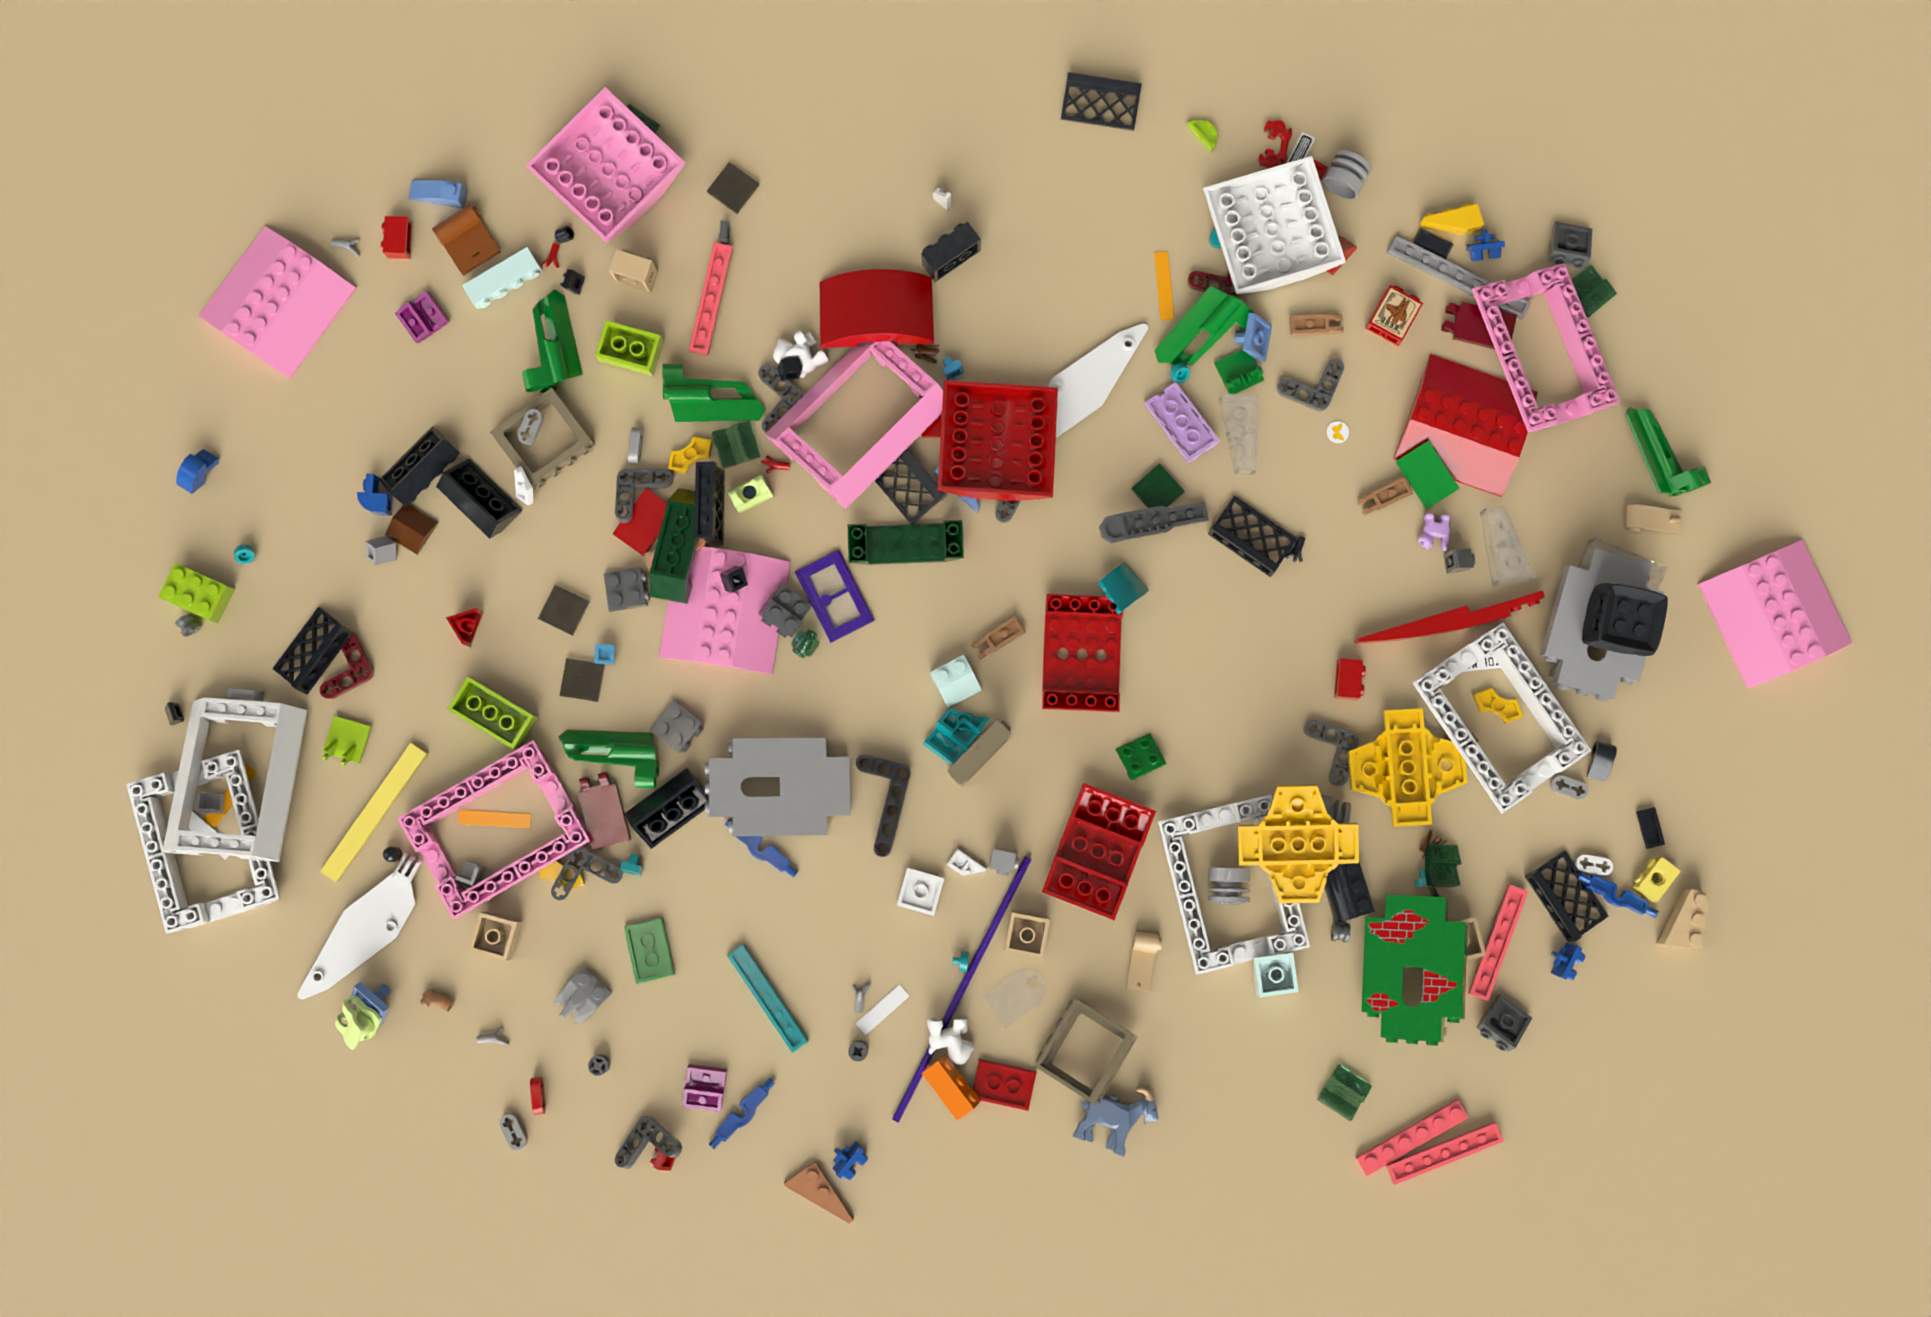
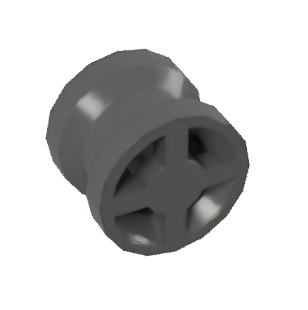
[175,613,201,637]
[1331,922,1351,943]
[848,1040,868,1061]
[588,1054,610,1076]

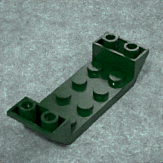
[649,488,698,604]
[847,520,964,565]

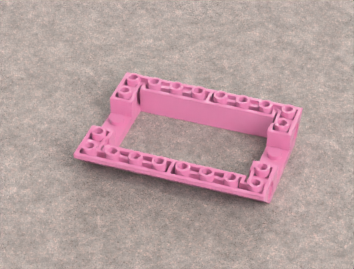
[1472,263,1620,433]
[765,341,943,509]
[397,740,590,920]

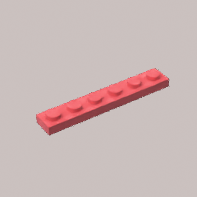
[689,242,733,356]
[1468,884,1528,1001]
[1355,1099,1468,1176]
[1386,1122,1504,1185]

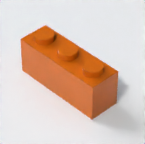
[921,1054,981,1121]

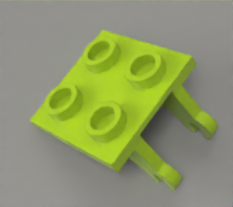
[321,716,372,766]

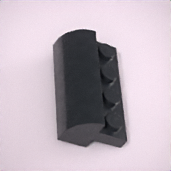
[1324,862,1375,922]

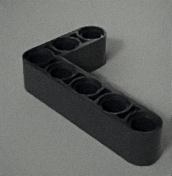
[856,755,911,857]

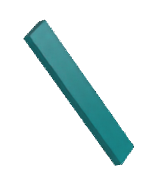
[727,944,808,1053]

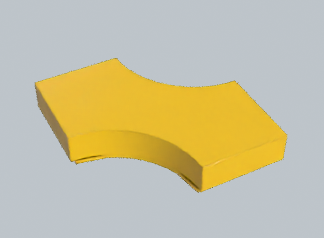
[668,436,713,474]
[1472,688,1524,724]
[538,860,585,889]

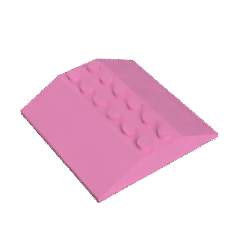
[526,87,686,243]
[199,226,357,379]
[1698,539,1852,689]
[659,547,790,674]

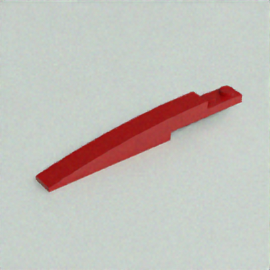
[1354,590,1545,644]

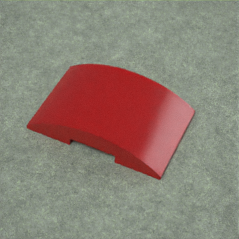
[819,269,934,348]
[1042,783,1156,921]

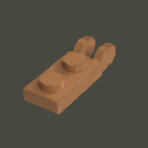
[1289,314,1343,336]
[1357,477,1413,515]
[971,616,1026,659]

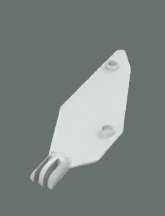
[1048,323,1148,438]
[298,852,422,1000]

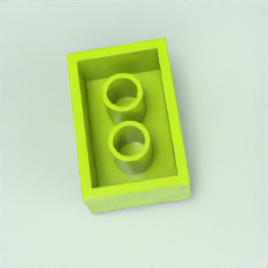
[595,320,664,377]
[158,562,235,623]

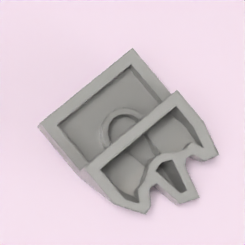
[553,967,612,1023]

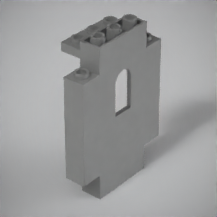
[1540,548,1664,702]
[705,738,850,837]

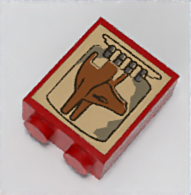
[1365,285,1423,346]

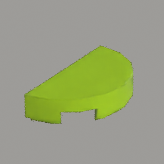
[1187,119,1218,152]

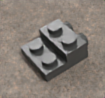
[1549,221,1592,268]
[604,567,650,612]
[758,583,812,638]
[649,699,704,754]
[1476,994,1532,1051]

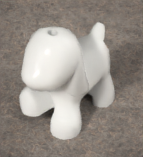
[773,330,829,378]
[927,1017,975,1065]

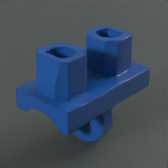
[1466,229,1505,261]
[1551,942,1586,980]
[833,1141,868,1180]

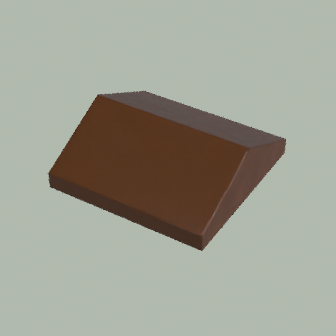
[385,505,438,555]

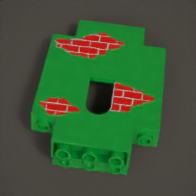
[1361,894,1468,1046]

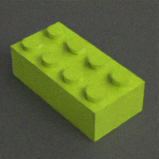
[447,676,538,750]

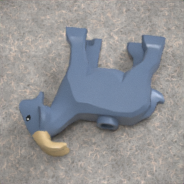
[1073,1087,1159,1157]

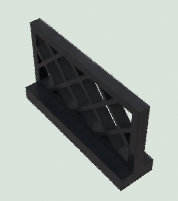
[1061,72,1142,131]
[875,448,947,525]
[694,461,725,545]
[1208,496,1297,577]
[273,607,354,695]
[1525,851,1609,942]

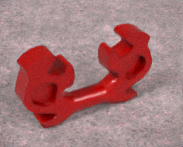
[1258,120,1292,169]

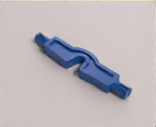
[725,818,798,878]
[1577,871,1659,918]
[708,1078,775,1149]

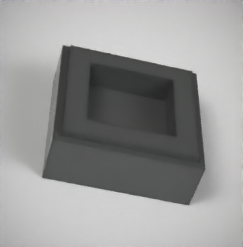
[719,221,730,245]

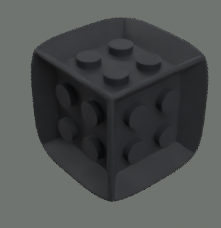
[1582,583,1668,656]

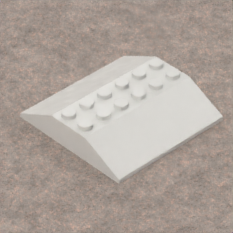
[1203,156,1346,295]

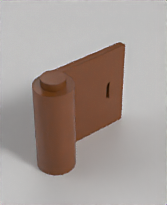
[432,204,501,276]

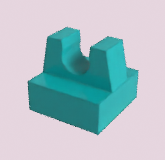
[620,854,643,877]

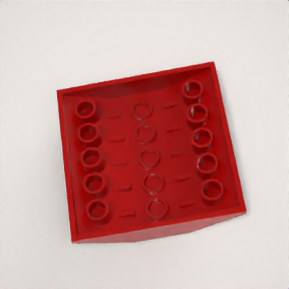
[1394,354,1538,497]
[937,380,1058,501]

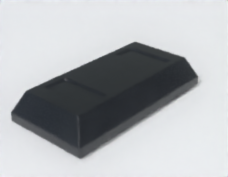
[1413,228,1453,259]
[1636,807,1665,849]

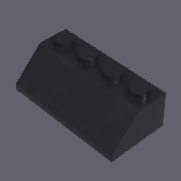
[379,426,460,507]
[436,459,522,539]
[624,768,709,849]

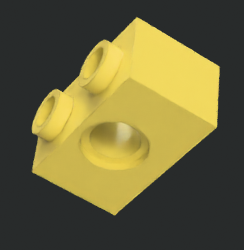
[1632,857,1681,902]

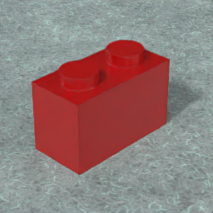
[380,216,412,259]
[1334,658,1366,700]

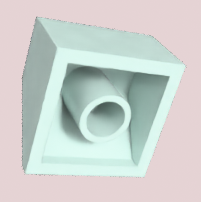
[930,655,982,708]
[1253,952,1299,997]

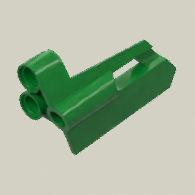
[1154,286,1255,365]
[522,289,583,393]
[662,364,765,422]
[1625,407,1712,497]
[559,730,660,788]

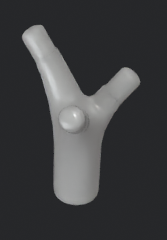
[331,238,360,257]
[852,982,871,1013]
[477,1027,509,1046]

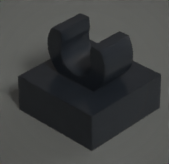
[560,269,585,295]

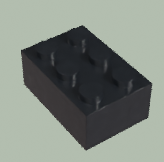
[921,221,981,282]

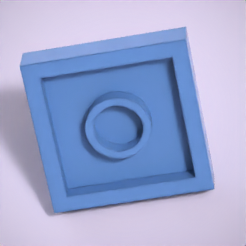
[1234,313,1272,362]
[351,982,391,1026]

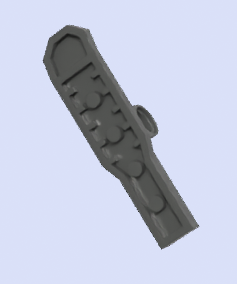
[1099,502,1209,544]

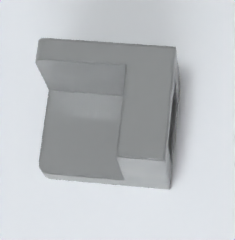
[365,536,396,565]
[194,793,225,814]
[455,861,485,886]

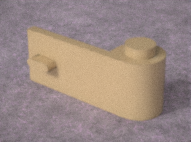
[1625,504,1682,534]
[1126,930,1162,993]

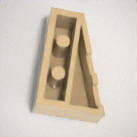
[1656,889,1711,951]

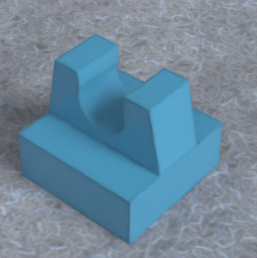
[942,356,964,381]
[594,644,616,664]

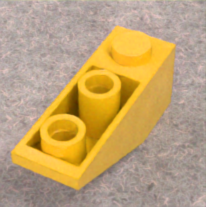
[1419,203,1484,235]

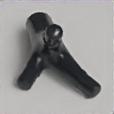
[1285,536,1306,562]

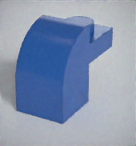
[176,449,219,494]
[357,474,393,516]

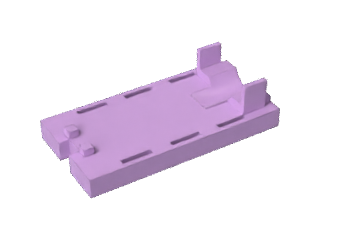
[1145,382,1220,464]

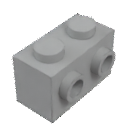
[989,849,1019,876]

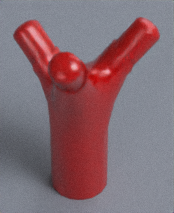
[541,243,560,268]
[761,455,790,473]

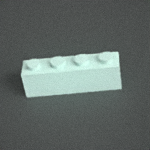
[462,247,542,309]

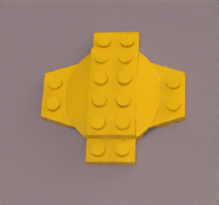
[1348,708,1468,827]
[1238,785,1359,903]

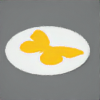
[1326,421,1349,443]

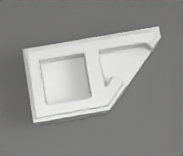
[933,188,951,210]
[514,466,533,505]
[947,849,987,876]

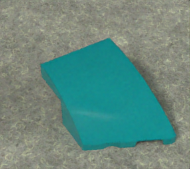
[1098,562,1149,615]
[923,709,990,766]

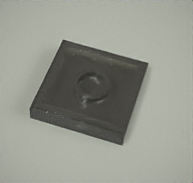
[707,162,760,214]
[538,585,590,636]
[559,658,605,702]

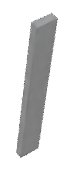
[1387,235,1531,320]

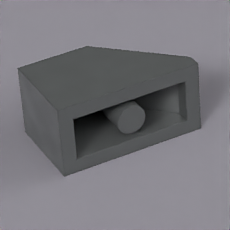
[1443,549,1475,574]

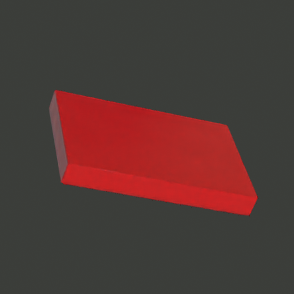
[612,488,667,556]
[973,1059,1037,1111]

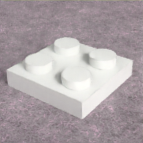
[897,868,945,916]

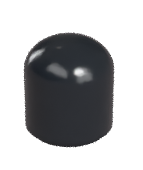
[554,225,574,243]
[383,846,402,862]

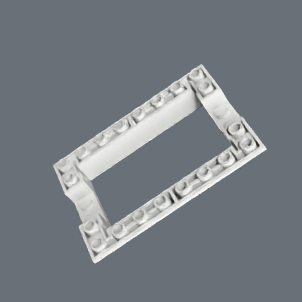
[1413,622,1592,814]
[162,697,308,862]
[126,750,280,934]
[1158,794,1310,975]

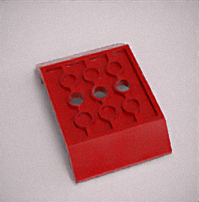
[1042,594,1123,712]

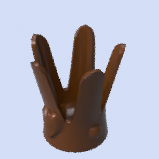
[911,344,940,364]
[1419,829,1447,859]

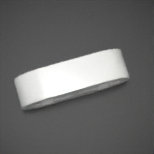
[1574,855,1613,875]

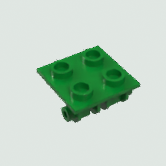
[1214,349,1264,396]
[1115,733,1167,780]

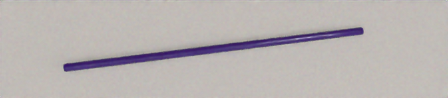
[892,856,1031,1123]

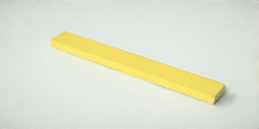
[320,743,428,882]

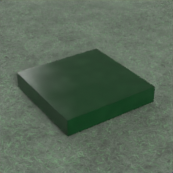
[1131,463,1185,508]

